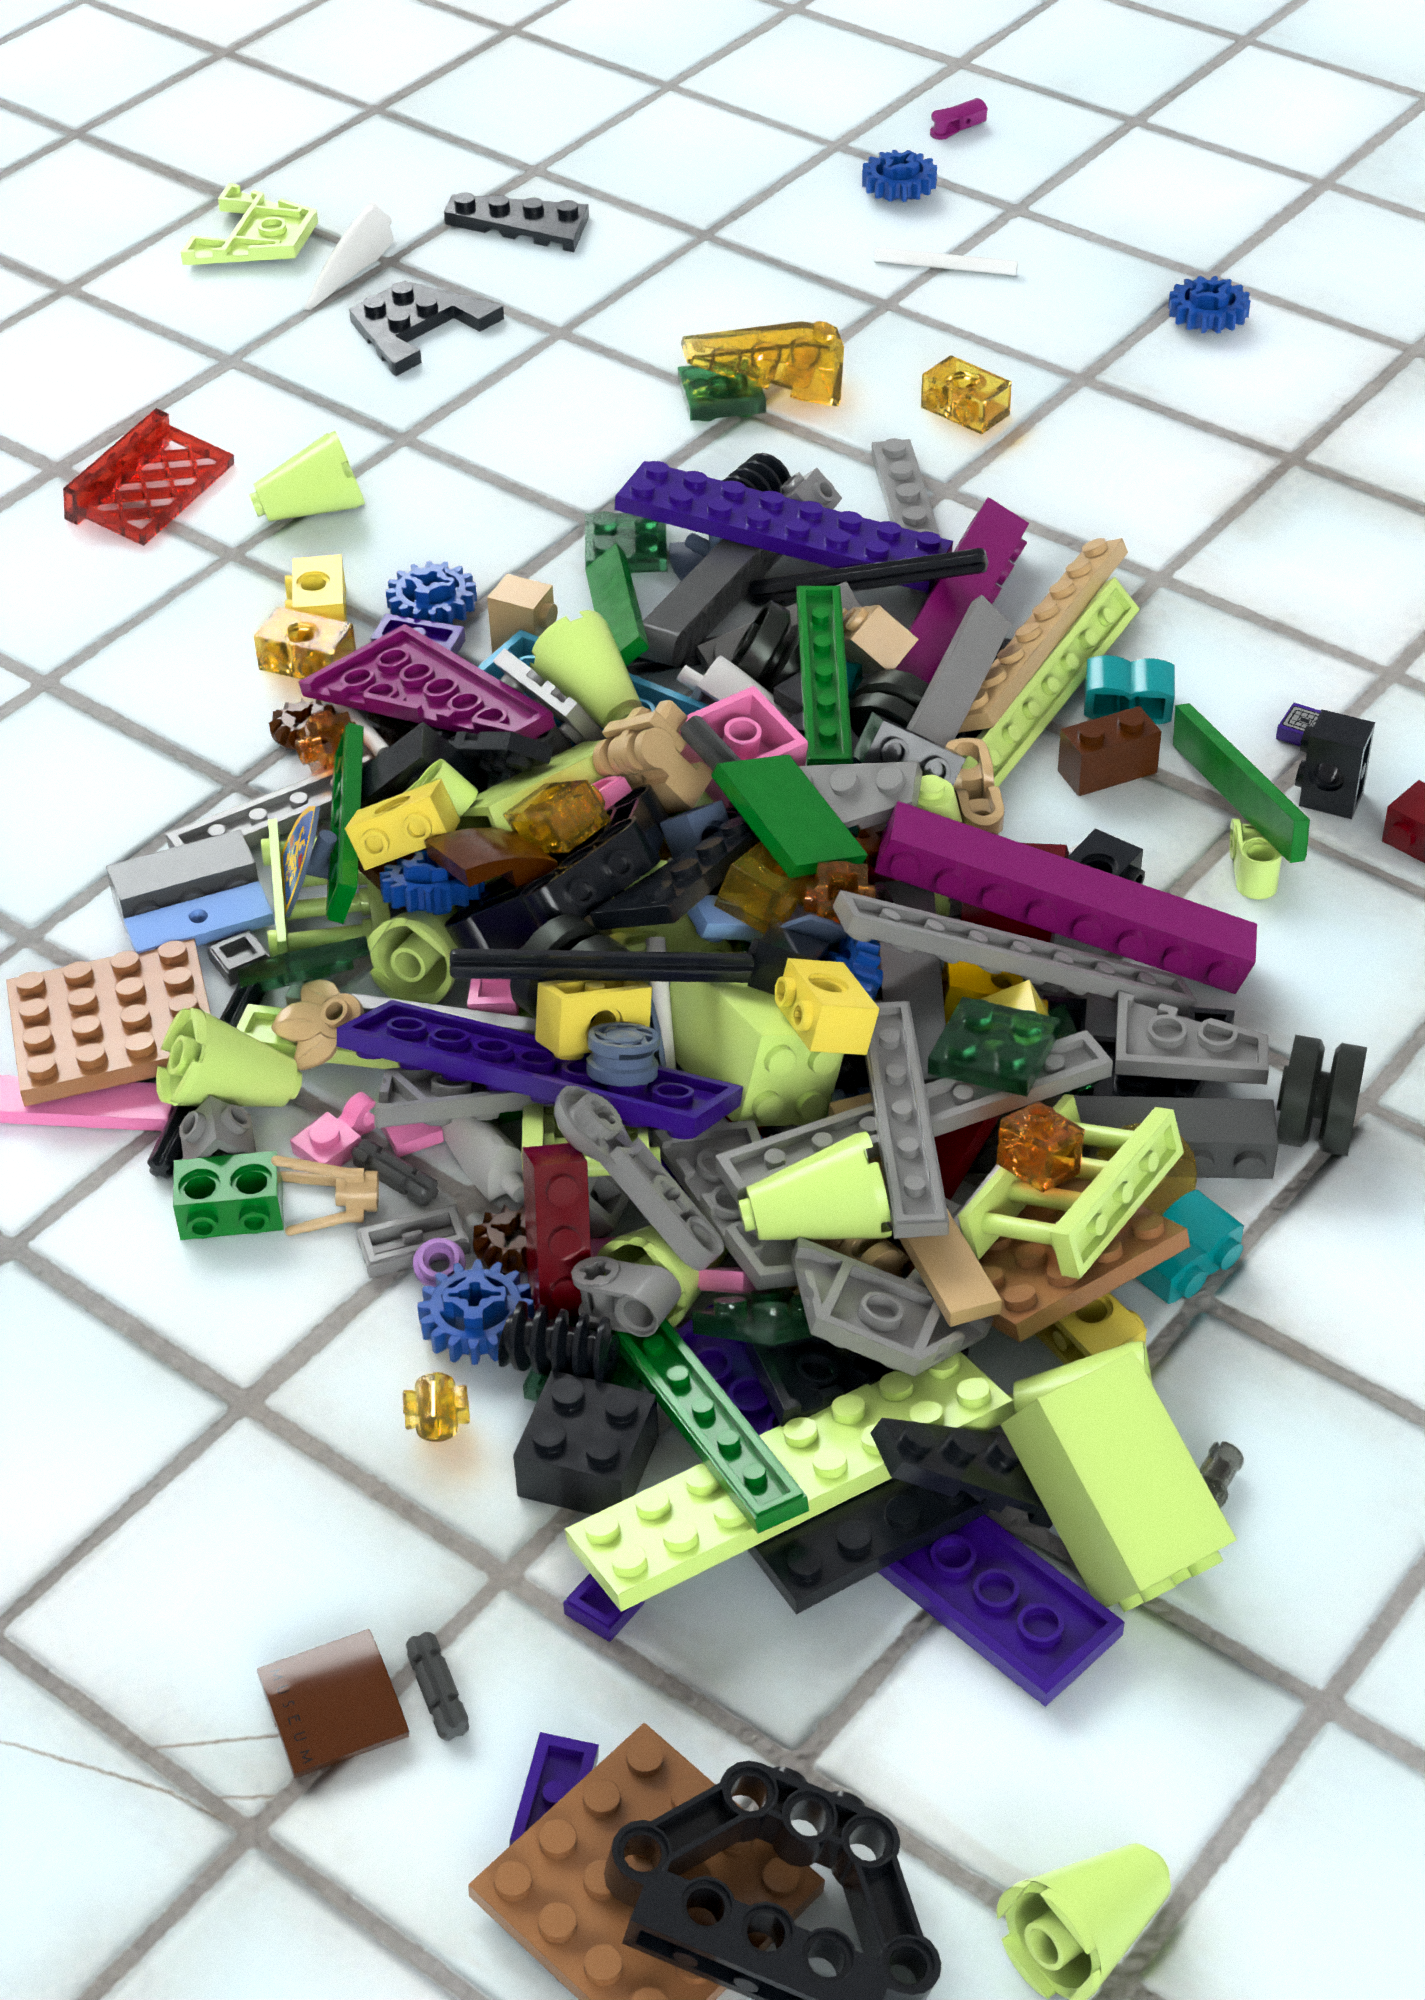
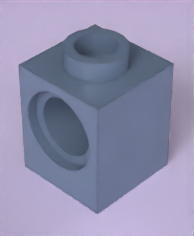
[660,800,729,859]

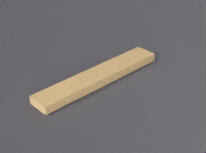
[828,1093,1002,1327]

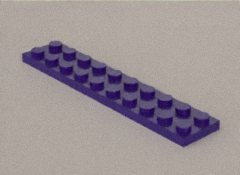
[635,1304,1125,1707]

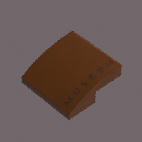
[424,828,558,887]
[257,1629,410,1779]

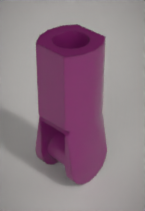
[930,98,988,140]

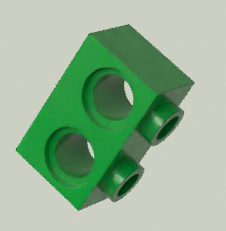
[173,1150,284,1240]

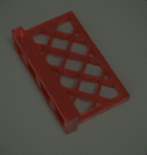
[63,408,234,546]

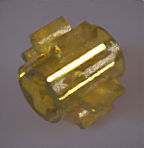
[402,1372,470,1442]

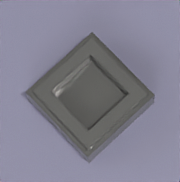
[207,930,272,986]

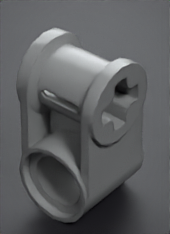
[571,1256,681,1337]

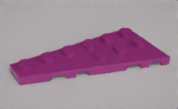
[298,624,555,740]

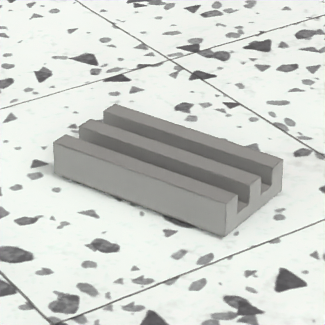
[356,1204,471,1278]

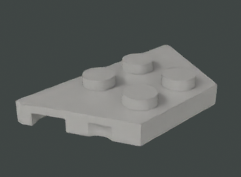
[374,1067,555,1128]
[791,1237,994,1377]

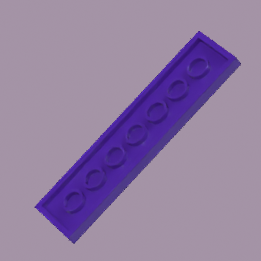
[614,461,953,593]
[336,1000,743,1140]

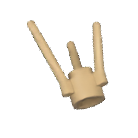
[271,1155,379,1236]

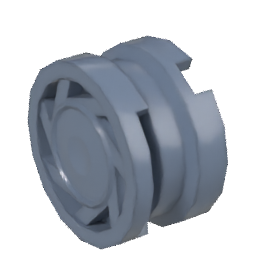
[586,1022,660,1086]

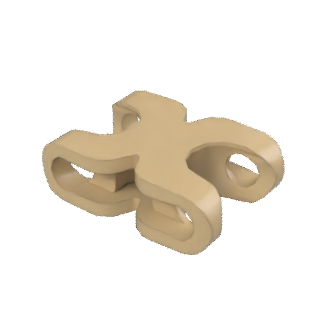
[946,738,1004,835]

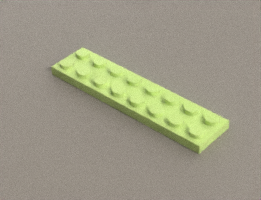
[565,1351,1014,1612]

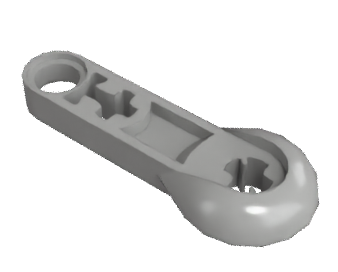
[554,1086,724,1271]

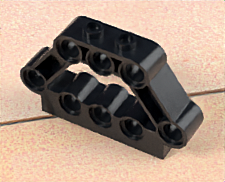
[444,784,670,949]
[604,1761,942,2000]

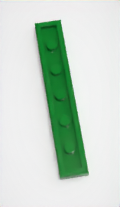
[585,543,649,667]
[796,586,853,766]
[1173,703,1310,863]
[326,722,364,924]
[611,1318,809,1534]

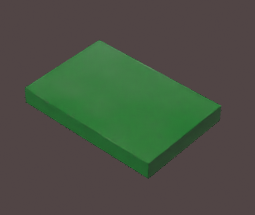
[711,754,868,878]

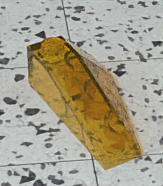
[681,321,844,407]

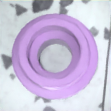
[413,1238,466,1287]

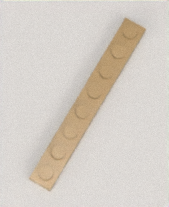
[958,538,1128,733]

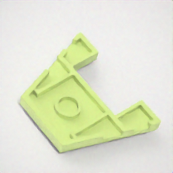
[181,183,318,265]

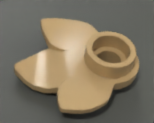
[271,979,364,1070]

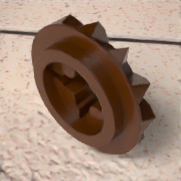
[269,698,340,750]
[473,1204,527,1273]

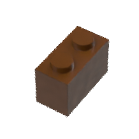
[1058,706,1162,797]

